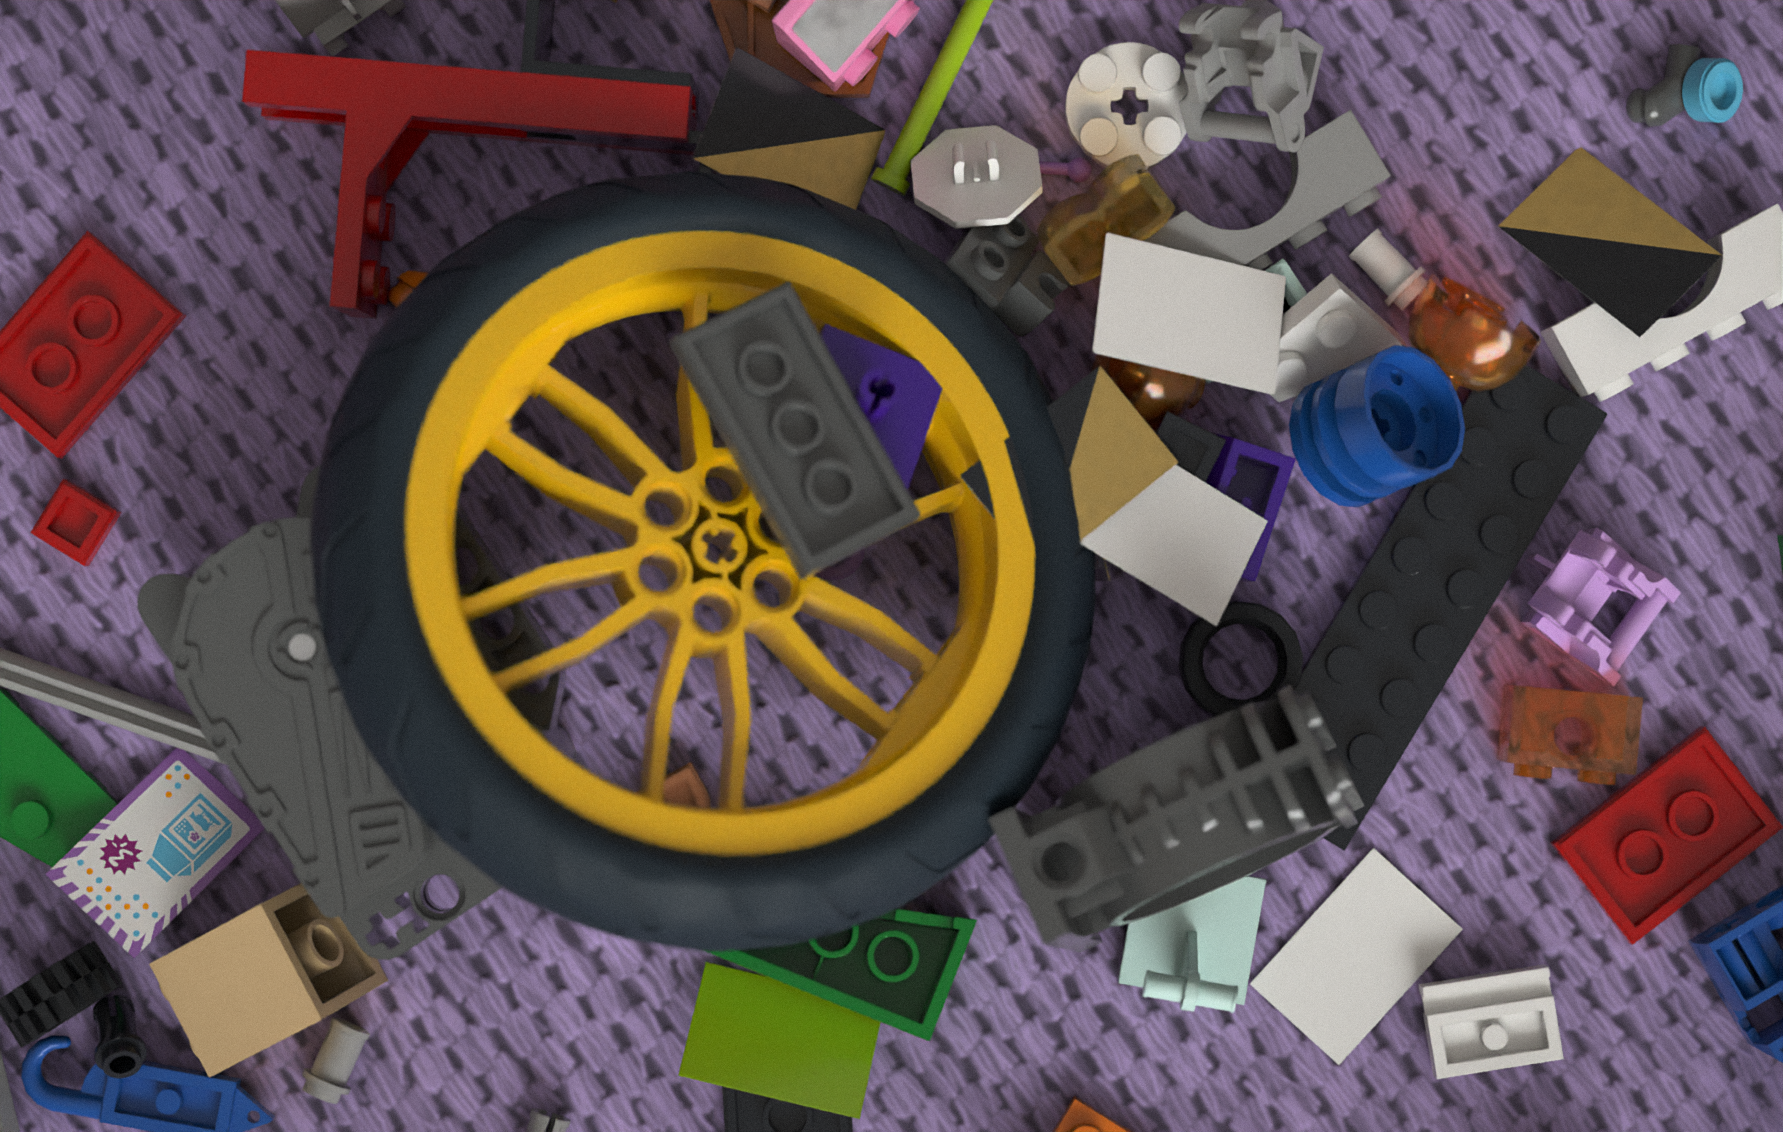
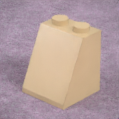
[149,883,388,1078]

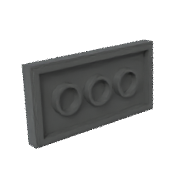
[669,281,922,581]

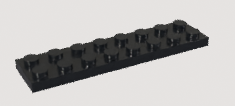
[1295,348,1608,851]

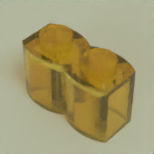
[1037,154,1175,285]

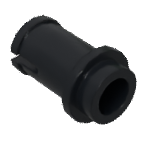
[93,995,147,1078]

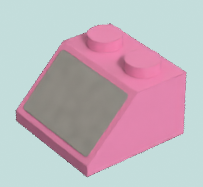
[772,0,920,92]

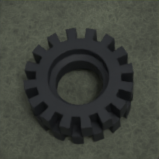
[0,941,122,1048]

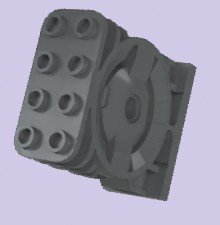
[989,685,1364,953]

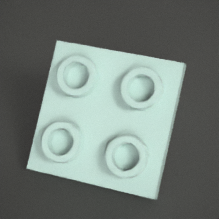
[1118,876,1266,1013]

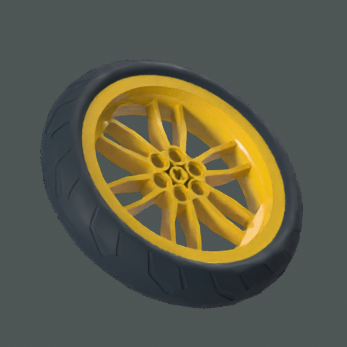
[310,171,1096,952]

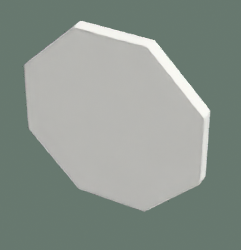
[911,125,1043,229]

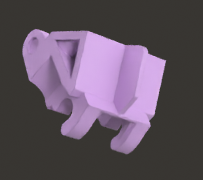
[1520,528,1681,687]

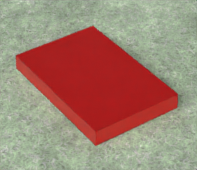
[0,231,187,458]
[1551,726,1783,945]

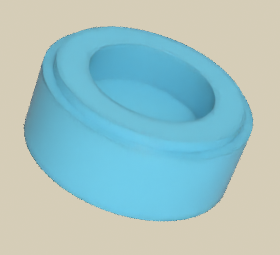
[1682,58,1743,123]

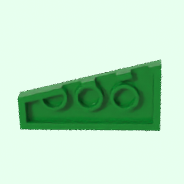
[0,688,119,867]

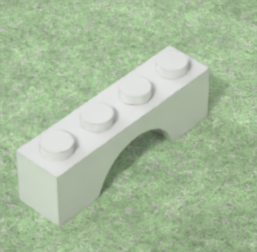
[1540,204,1783,402]

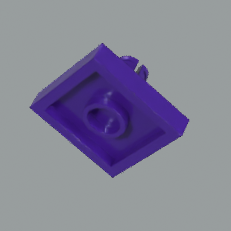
[819,324,942,490]

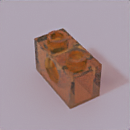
[1497,684,1643,785]

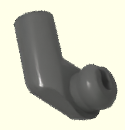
[1626,44,1701,127]

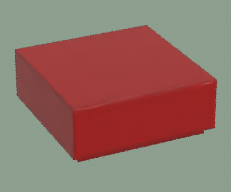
[30,479,122,566]

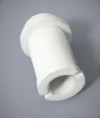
[1348,229,1430,311]

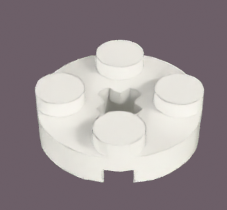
[1065,42,1188,172]

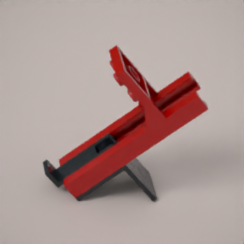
[242,0,716,319]

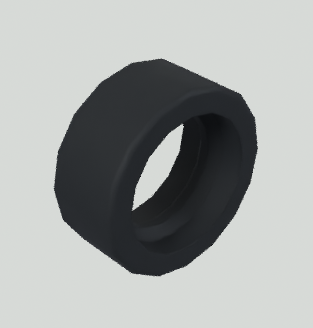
[1178,601,1303,717]

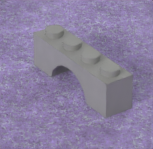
[1137,110,1391,270]

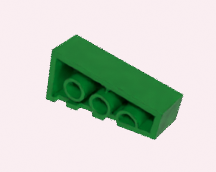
[705,909,977,1041]

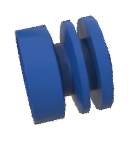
[1289,345,1465,508]

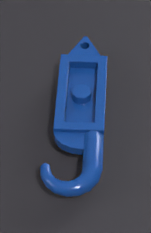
[21,1035,275,1132]

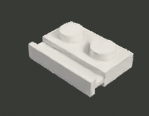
[1418,964,1564,1079]

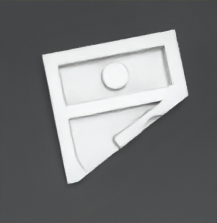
[1270,273,1407,402]

